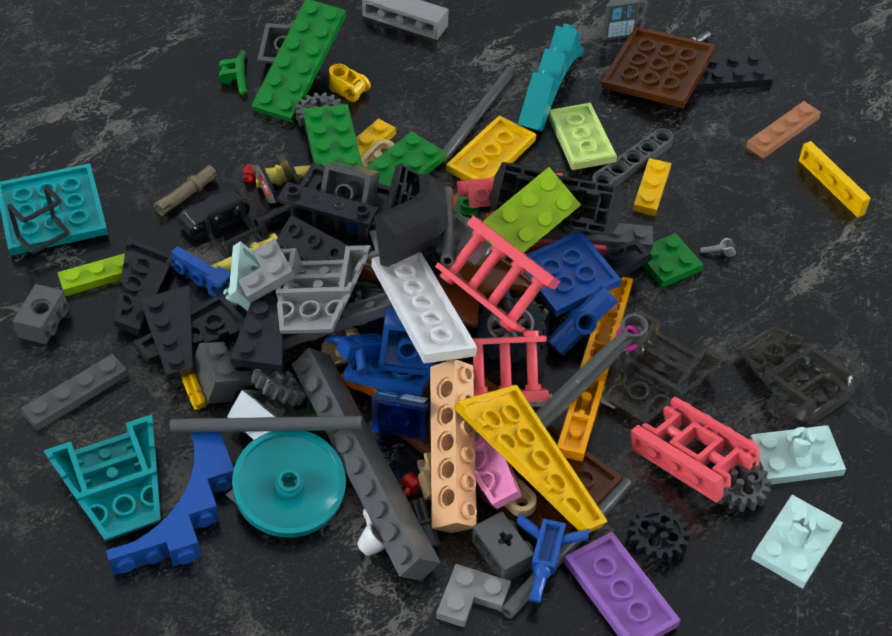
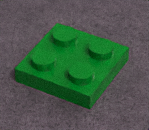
[643,233,703,288]

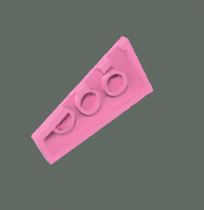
[475,430,522,509]

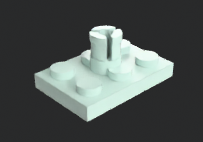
[224,241,261,311]
[750,425,846,484]
[751,495,843,589]

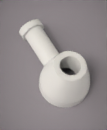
[357,509,385,556]

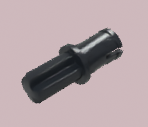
[411,498,442,553]

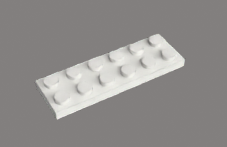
[371,252,477,363]

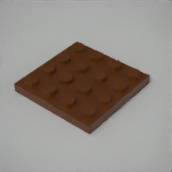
[601,26,716,108]

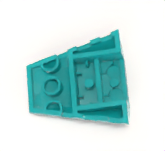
[43,414,161,542]

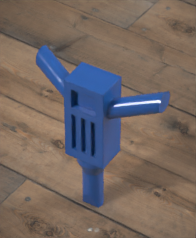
[326,333,382,377]
[517,512,590,603]

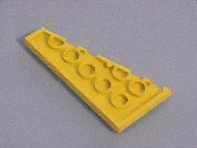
[453,385,608,532]

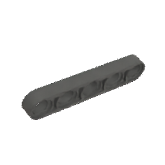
[592,128,674,186]

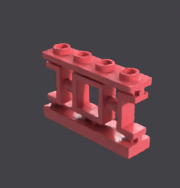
[631,397,760,503]

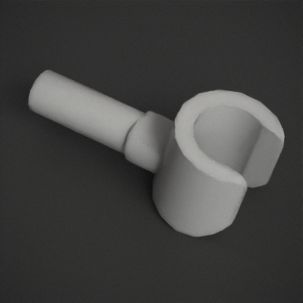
[700,238,736,257]

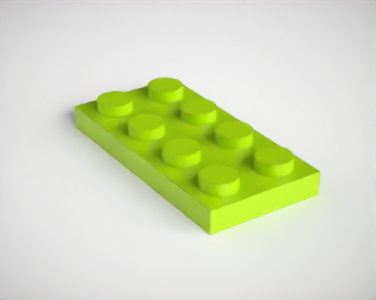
[483,167,581,253]

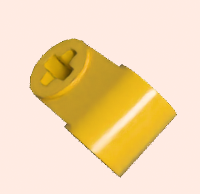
[329,64,371,102]

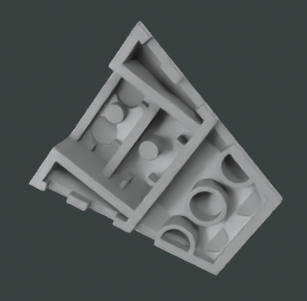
[276,245,372,334]

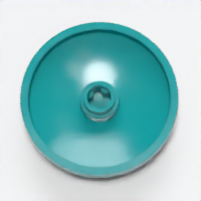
[232,431,346,538]

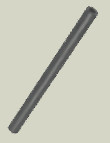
[439,67,516,167]
[441,186,454,267]
[170,416,363,433]
[501,477,633,619]

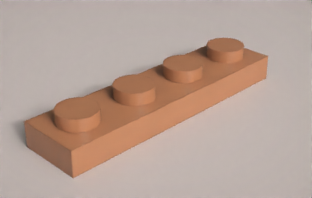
[746,101,821,159]

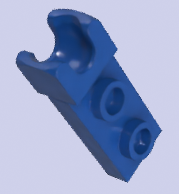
[171,246,231,297]

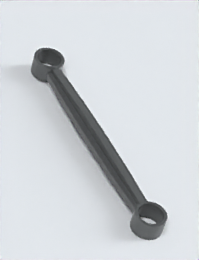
[512,314,648,467]

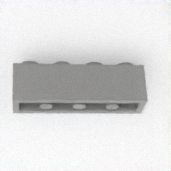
[362,0,449,40]

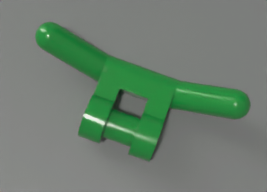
[219,50,248,96]

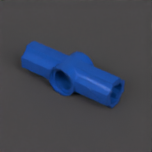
[548,286,617,356]

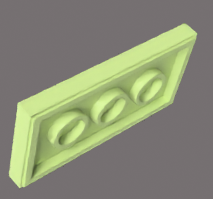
[548,103,617,170]

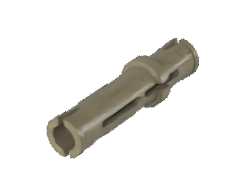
[154,165,217,216]

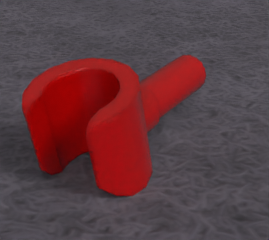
[242,164,255,183]
[401,472,420,498]

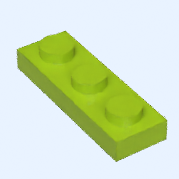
[57,253,125,296]

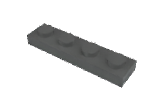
[21,354,128,431]

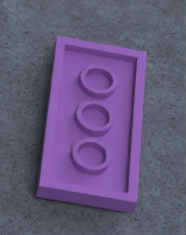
[564,532,681,636]

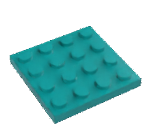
[0,163,108,256]

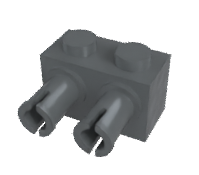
[193,342,256,404]

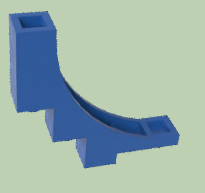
[106,432,234,575]

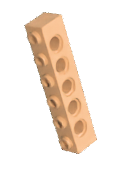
[430,359,477,533]

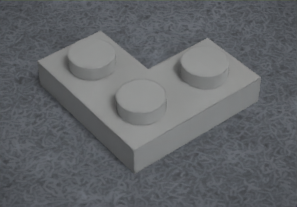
[238,239,296,303]
[436,564,511,627]

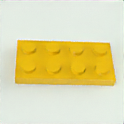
[446,115,536,180]

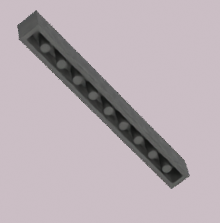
[292,348,441,581]

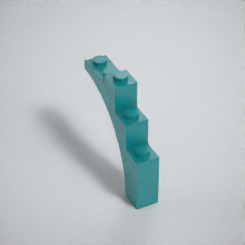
[518,24,585,132]

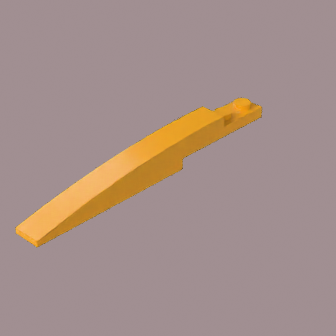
[557,277,633,462]

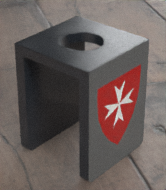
[252,152,301,203]

